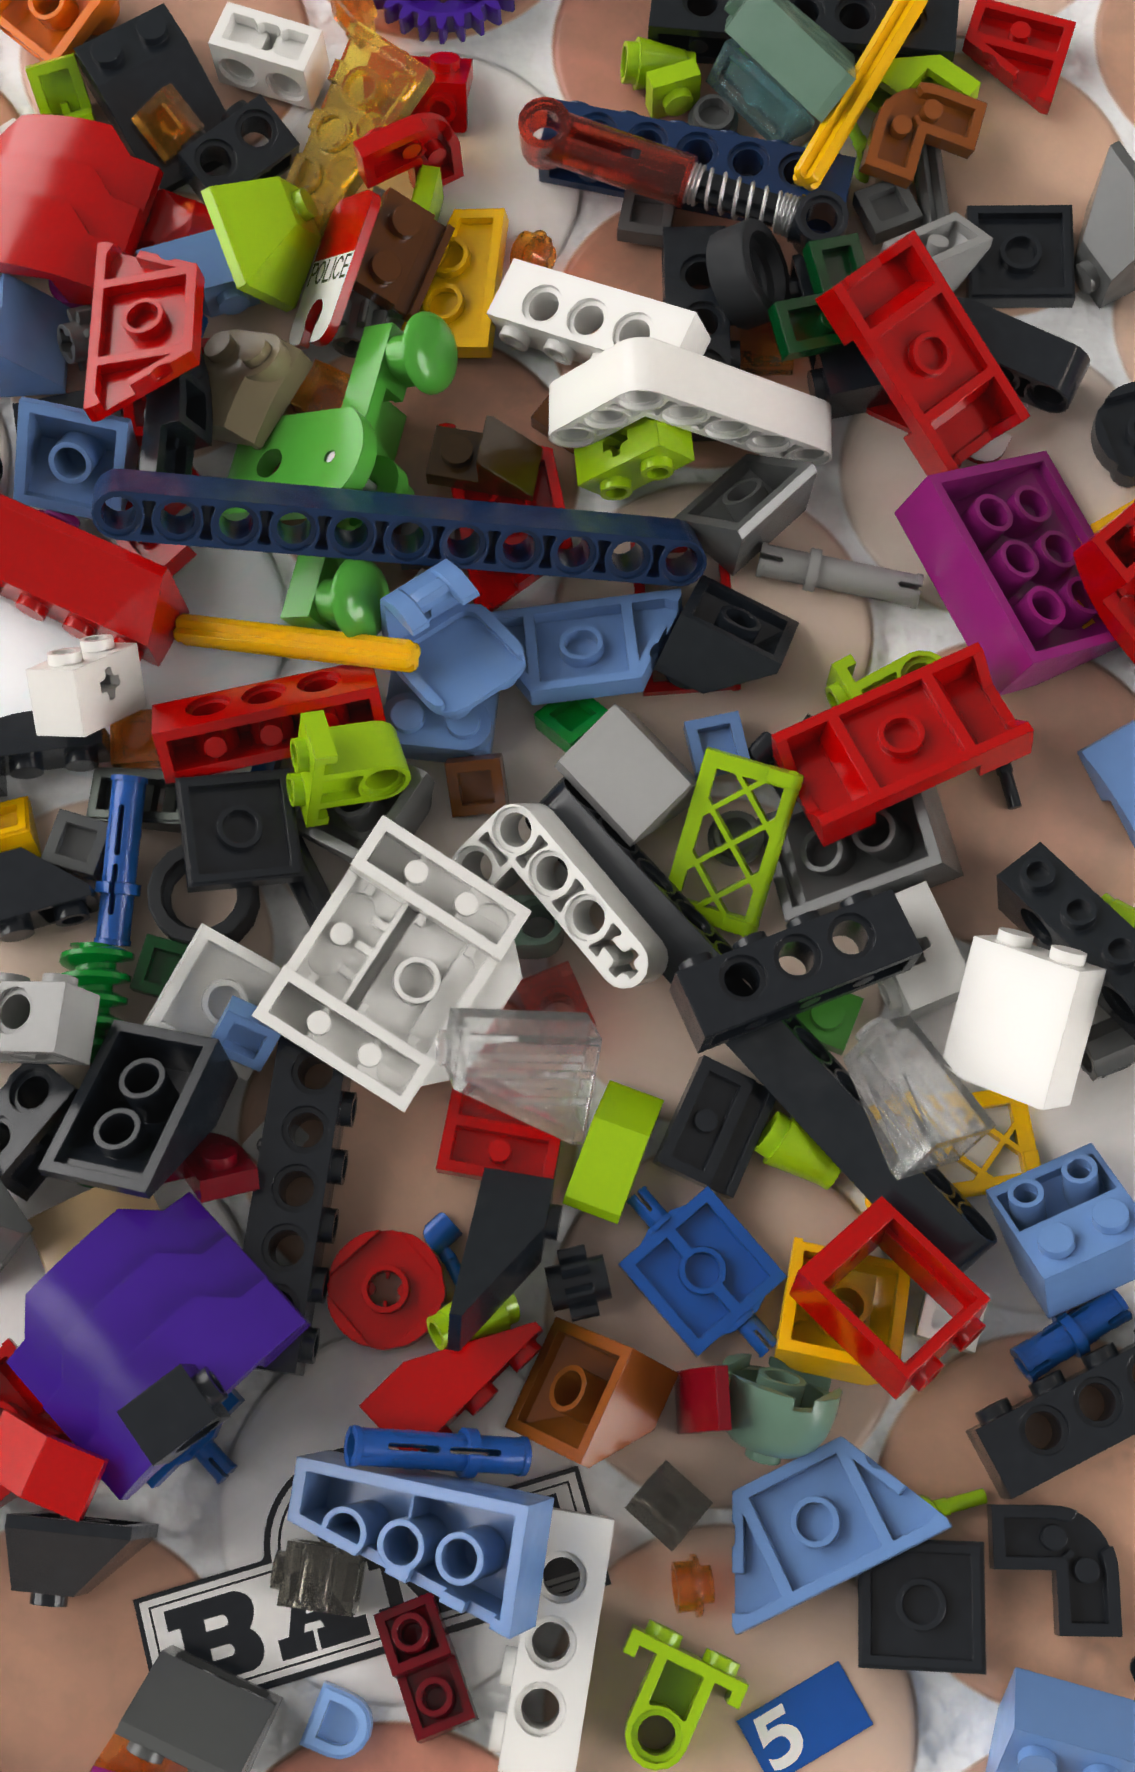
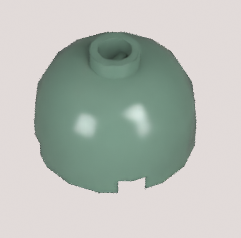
[722,1353,842,1466]

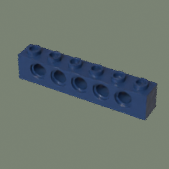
[538,98,856,234]

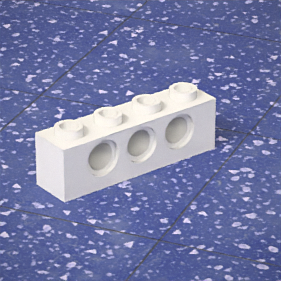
[486,258,711,365]
[488,1507,615,1772]

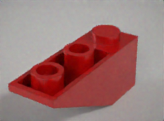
[359,1321,543,1452]

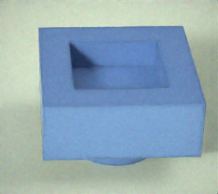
[683,711,750,779]
[210,996,281,1072]

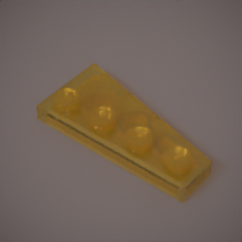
[286,17,436,249]

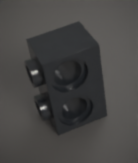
[178,94,300,205]
[0,1063,78,1202]

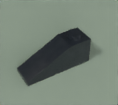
[447,1167,563,1351]

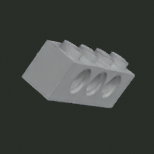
[0,972,100,1065]

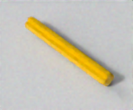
[793,0,929,191]
[173,613,421,673]

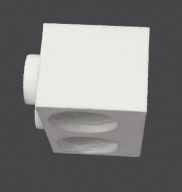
[208,1,330,110]

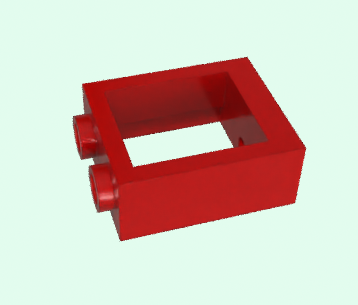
[789,1196,991,1400]

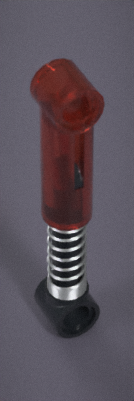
[518,97,849,256]

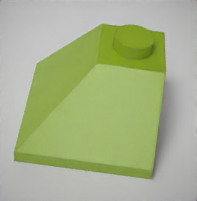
[201,176,321,312]

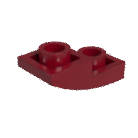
[373,1592,479,1743]

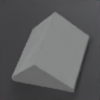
[555,704,697,847]

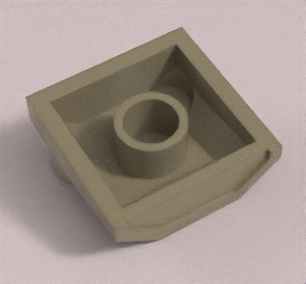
[203,329,314,450]

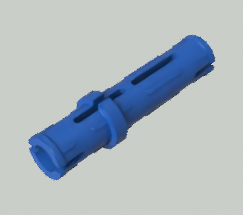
[94,774,148,947]
[344,1425,532,1479]

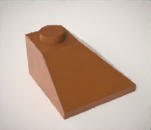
[505,1317,679,1468]

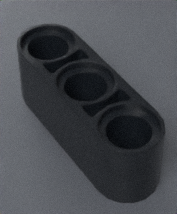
[957,297,1090,413]

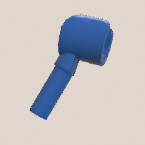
[423,1212,463,1287]

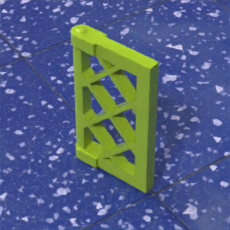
[669,746,804,937]

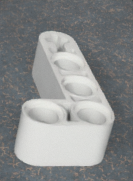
[452,803,668,989]

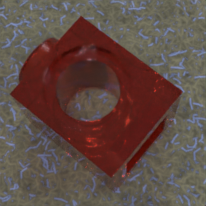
[516,961,596,1058]

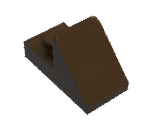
[425,416,543,501]

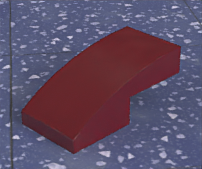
[674,1365,732,1434]

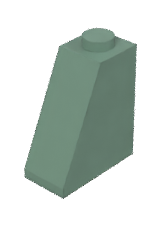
[724,0,856,123]

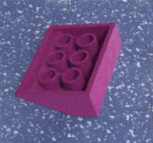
[894,451,1120,696]

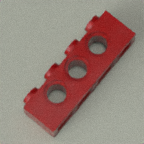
[152,665,386,784]

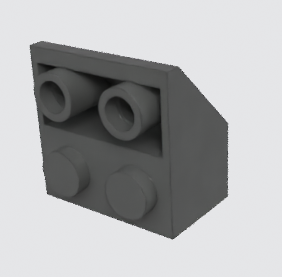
[115,1645,283,1772]

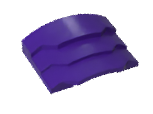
[6,1192,311,1500]

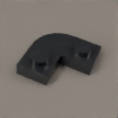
[987,1504,1122,1637]

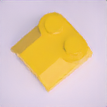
[774,1237,911,1385]

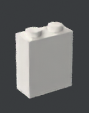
[939,927,1107,1111]

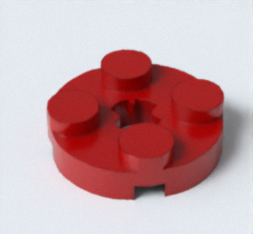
[327,1230,447,1351]

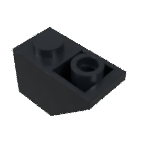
[0,847,100,942]

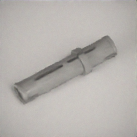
[756,542,924,609]

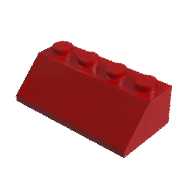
[0,494,190,667]

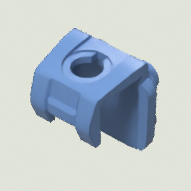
[380,558,526,720]

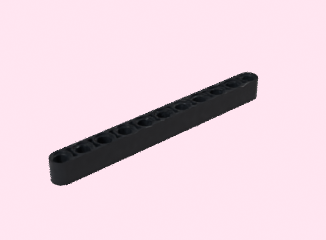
[525,777,997,1273]

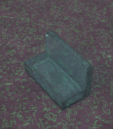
[706,38,815,143]

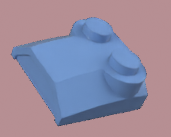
[383,670,500,763]

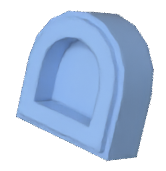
[299,1680,374,1759]

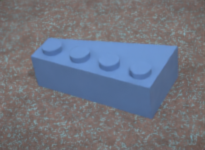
[287,1450,554,1639]

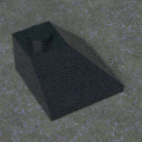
[654,575,799,694]
[5,1511,159,1607]

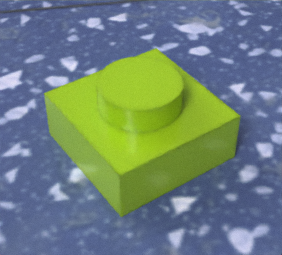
[645,58,701,119]

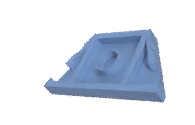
[491,588,683,706]
[732,1436,953,1635]

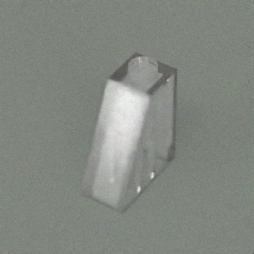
[436,1008,602,1145]
[843,1015,996,1181]

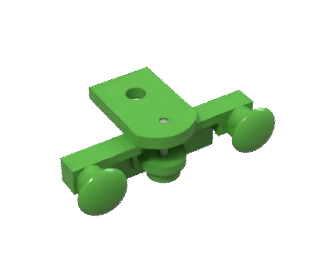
[222,311,458,637]

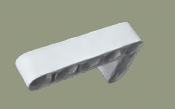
[548,337,832,467]

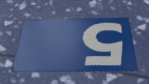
[737,1661,873,1772]

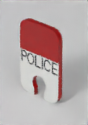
[289,190,381,350]

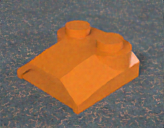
[0,0,120,62]

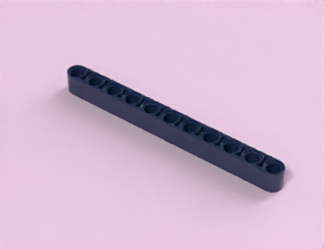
[91,469,707,587]

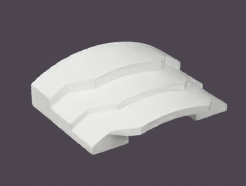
[251,815,532,1112]

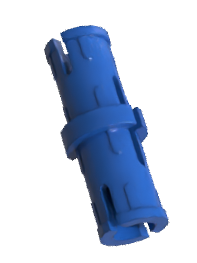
[1010,1289,1132,1383]

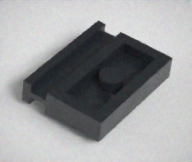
[652,1055,776,1199]

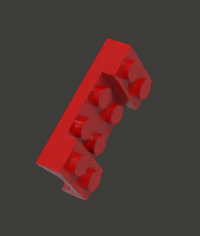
[815,230,1030,476]
[771,642,1034,847]

